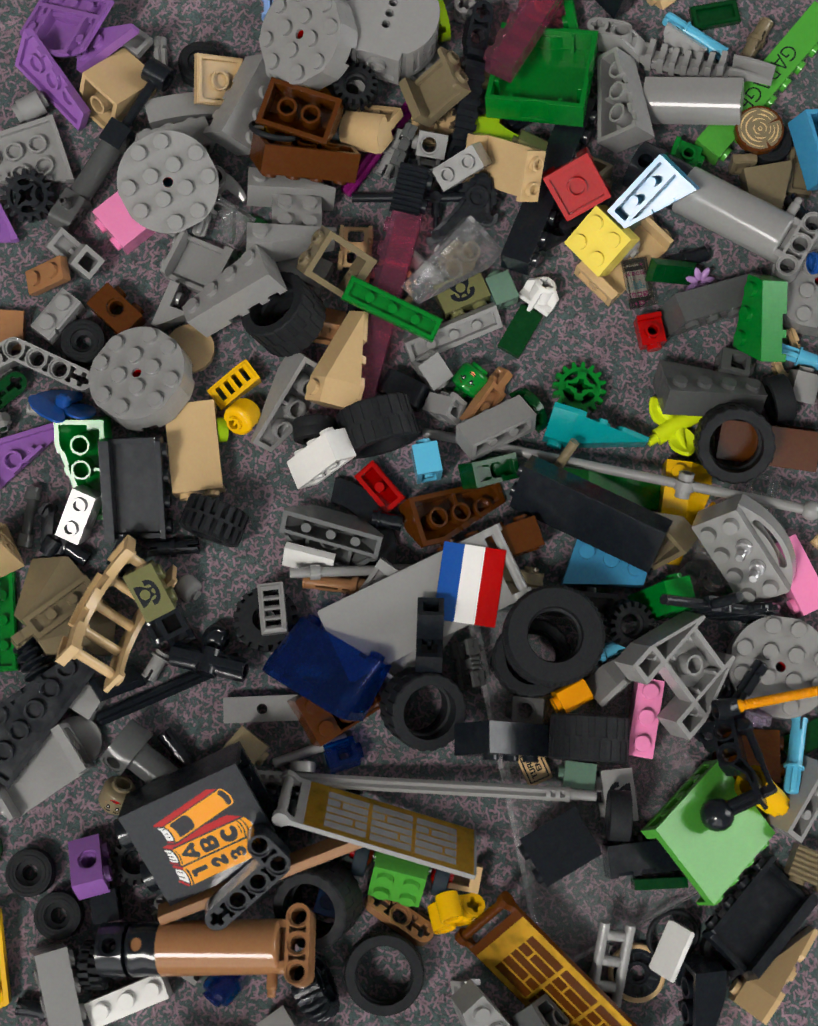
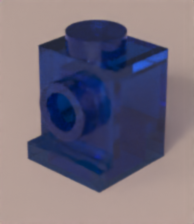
[323,735,364,775]

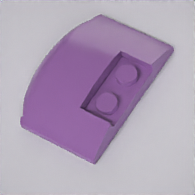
[19,0,115,58]

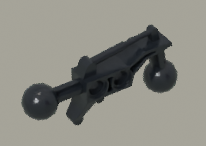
[694,677,778,832]

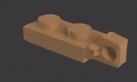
[459,366,513,421]

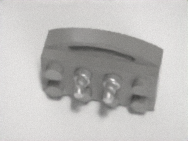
[691,494,796,604]

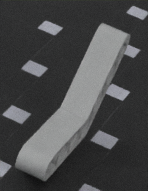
[0,337,90,394]

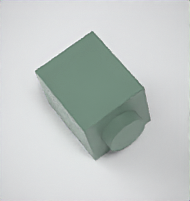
[485,270,519,311]
[557,760,597,790]

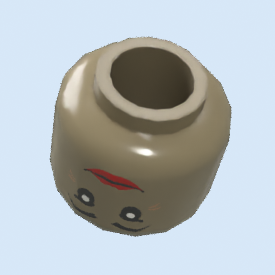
[98,776,136,815]

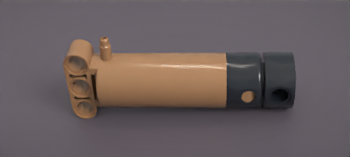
[94,903,316,998]

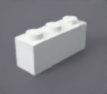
[287,427,357,489]
[84,977,174,1026]

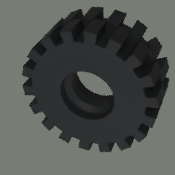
[233,588,299,653]

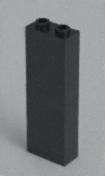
[509,455,673,573]

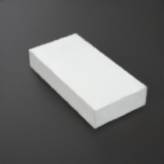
[282,542,336,568]

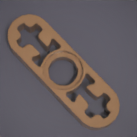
[364,895,434,946]

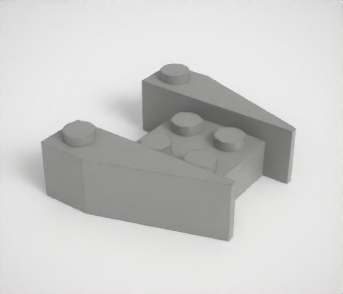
[246,167,337,262]
[614,611,735,740]

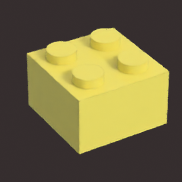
[564,205,640,277]

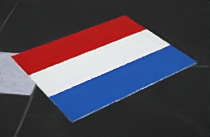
[436,541,506,628]

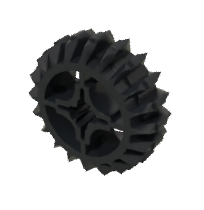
[288,949,340,1024]

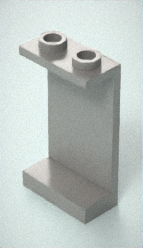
[0,722,95,821]

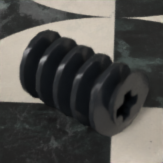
[13,637,54,682]

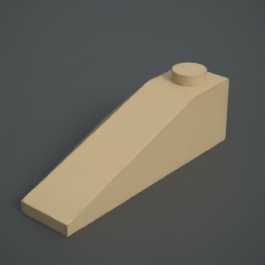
[304,311,369,409]
[728,926,818,1025]

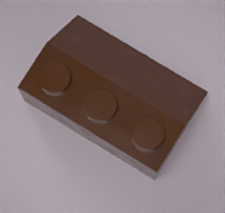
[255,77,343,146]

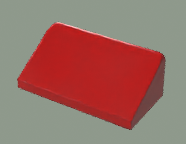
[354,460,407,513]

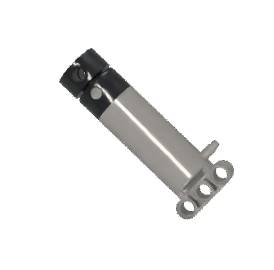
[622,141,818,283]

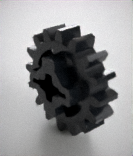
[0,168,56,223]

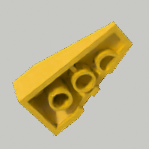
[658,459,712,566]

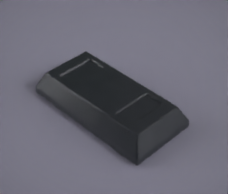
[88,664,146,702]

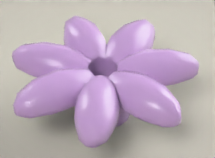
[685,267,715,291]

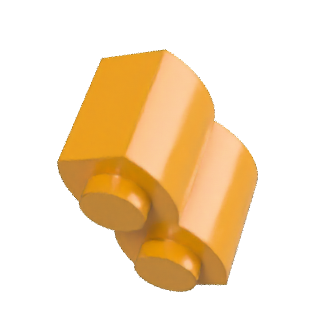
[549,678,594,713]

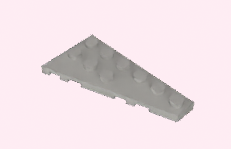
[0,114,75,184]

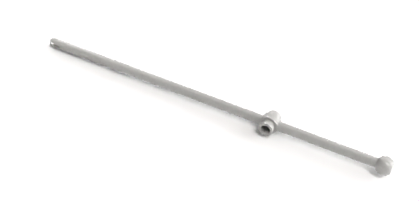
[422,428,818,521]

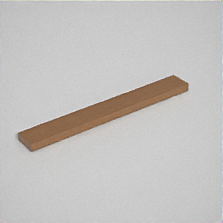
[157,838,363,925]

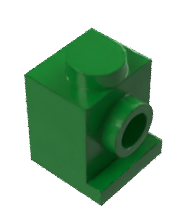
[669,136,705,168]

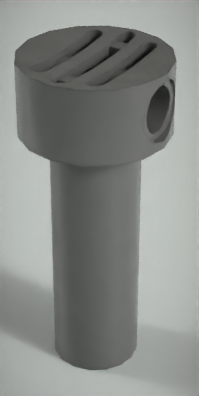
[99,719,179,784]

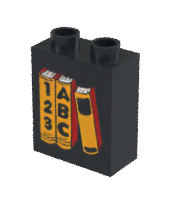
[114,741,289,906]

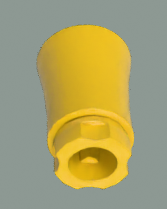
[735,765,790,817]

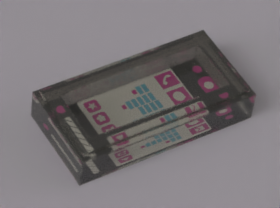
[621,257,656,310]

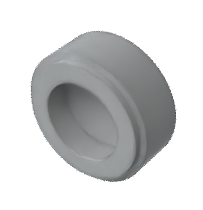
[290,760,316,773]

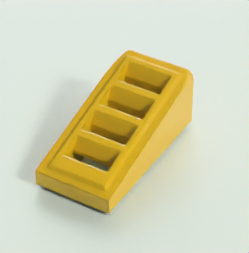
[207,359,262,411]

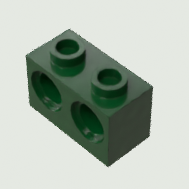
[458,452,519,489]

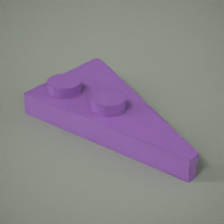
[76,23,139,73]
[0,423,54,490]

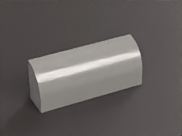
[643,77,745,125]

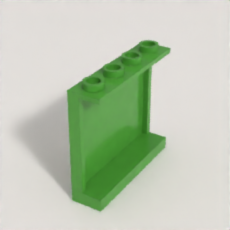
[641,759,775,906]

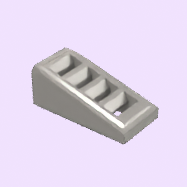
[257,581,289,636]

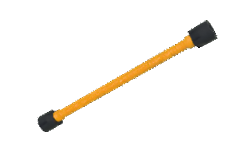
[711,686,818,721]

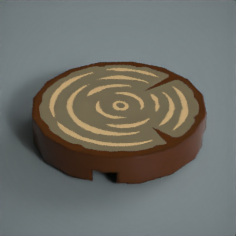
[733,106,784,155]

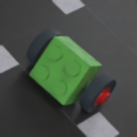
[349,847,454,908]

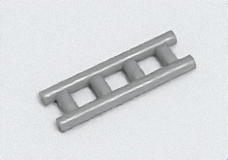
[589,920,636,1008]

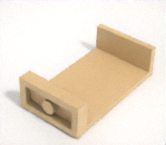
[461,133,546,202]
[574,215,674,307]
[166,399,226,501]

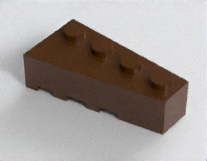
[249,129,361,185]

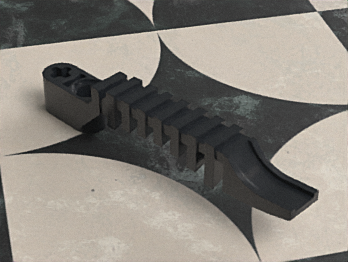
[439,0,494,192]

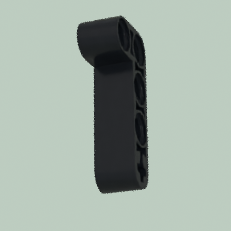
[205,823,291,931]

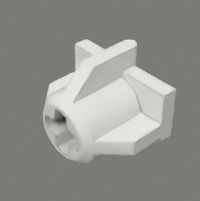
[518,276,559,317]

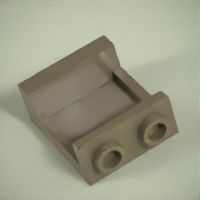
[398,47,471,128]

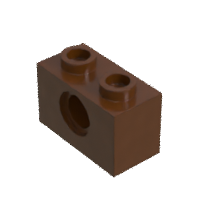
[86,282,146,334]

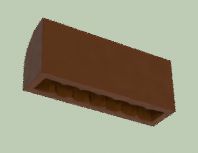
[714,419,818,472]

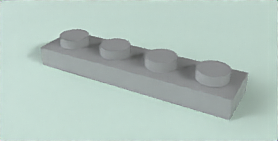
[403,302,503,363]

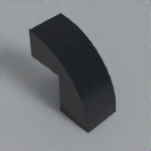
[415,597,444,673]

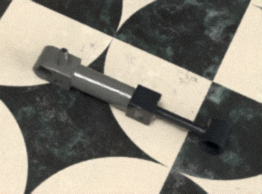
[47,57,175,235]

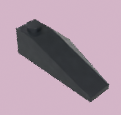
[676,952,729,1026]

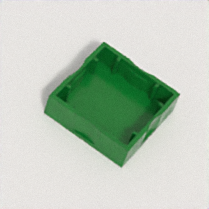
[485,22,598,127]

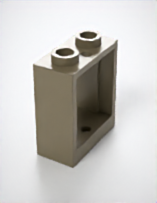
[296,225,377,298]

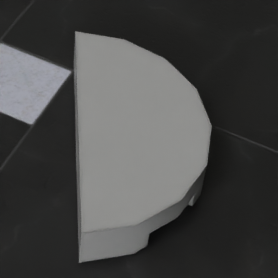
[663,22,708,59]

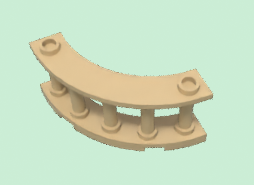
[55,535,178,693]

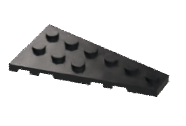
[0,646,103,789]

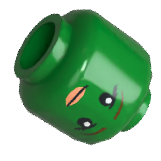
[452,361,488,399]

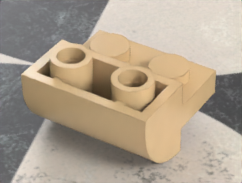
[339,105,404,154]

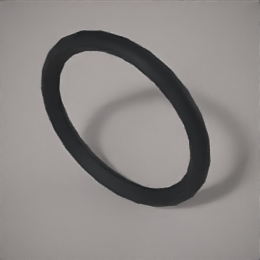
[249,120,300,142]
[646,909,700,955]

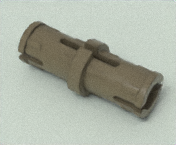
[739,17,774,58]

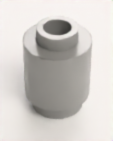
[11,91,49,124]

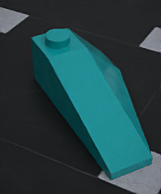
[542,402,649,450]

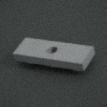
[223,694,298,724]

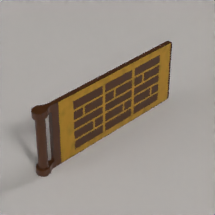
[455,891,637,1026]

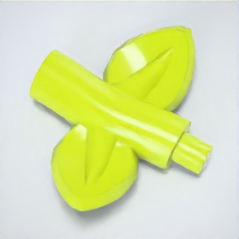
[647,396,703,457]

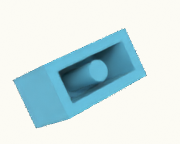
[411,438,443,484]

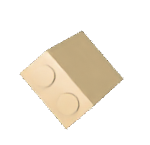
[79,47,157,129]

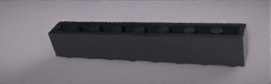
[501,97,597,276]

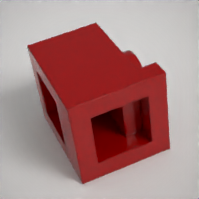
[633,311,667,352]

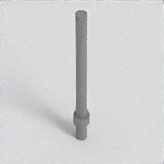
[289,564,413,580]

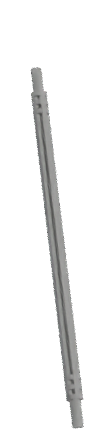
[257,770,597,802]

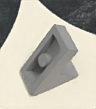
[151,280,187,332]

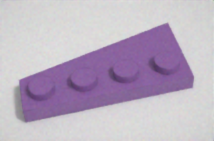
[15,27,91,131]

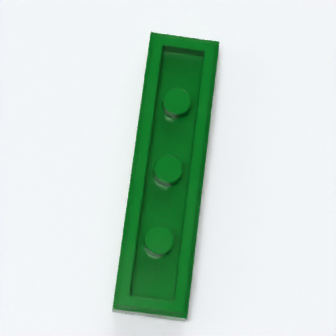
[341,275,443,343]
[0,571,20,672]

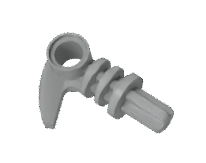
[192,165,247,237]

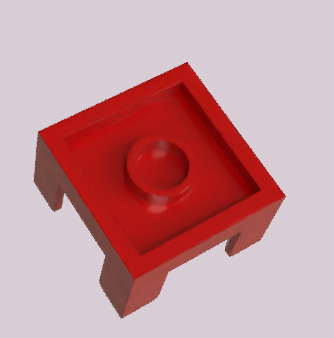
[543,147,612,222]

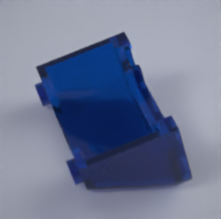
[262,613,392,721]

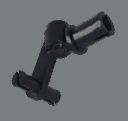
[38,503,92,566]

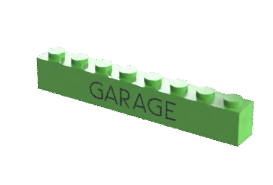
[694,1,818,166]

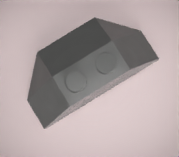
[279,505,384,567]

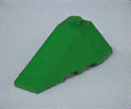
[53,416,112,520]

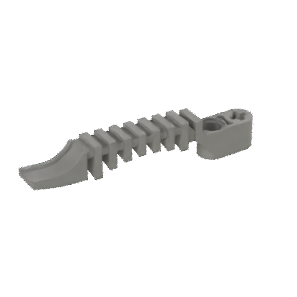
[587,17,776,86]

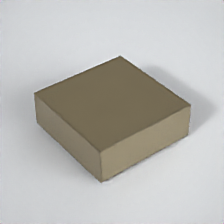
[728,153,758,175]

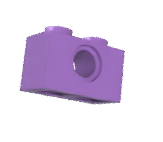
[68,834,113,900]

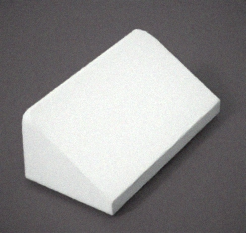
[649,920,695,983]

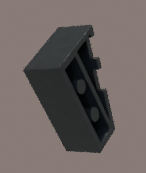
[454,720,549,763]
[601,834,680,879]

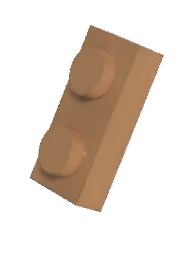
[25,255,71,296]

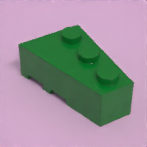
[732,274,788,362]
[627,573,695,626]

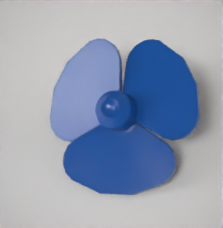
[28,390,96,423]

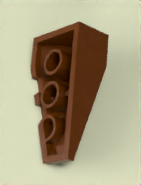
[398,483,506,548]

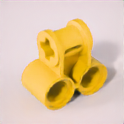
[427,890,485,935]

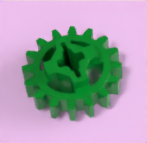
[552,362,606,413]

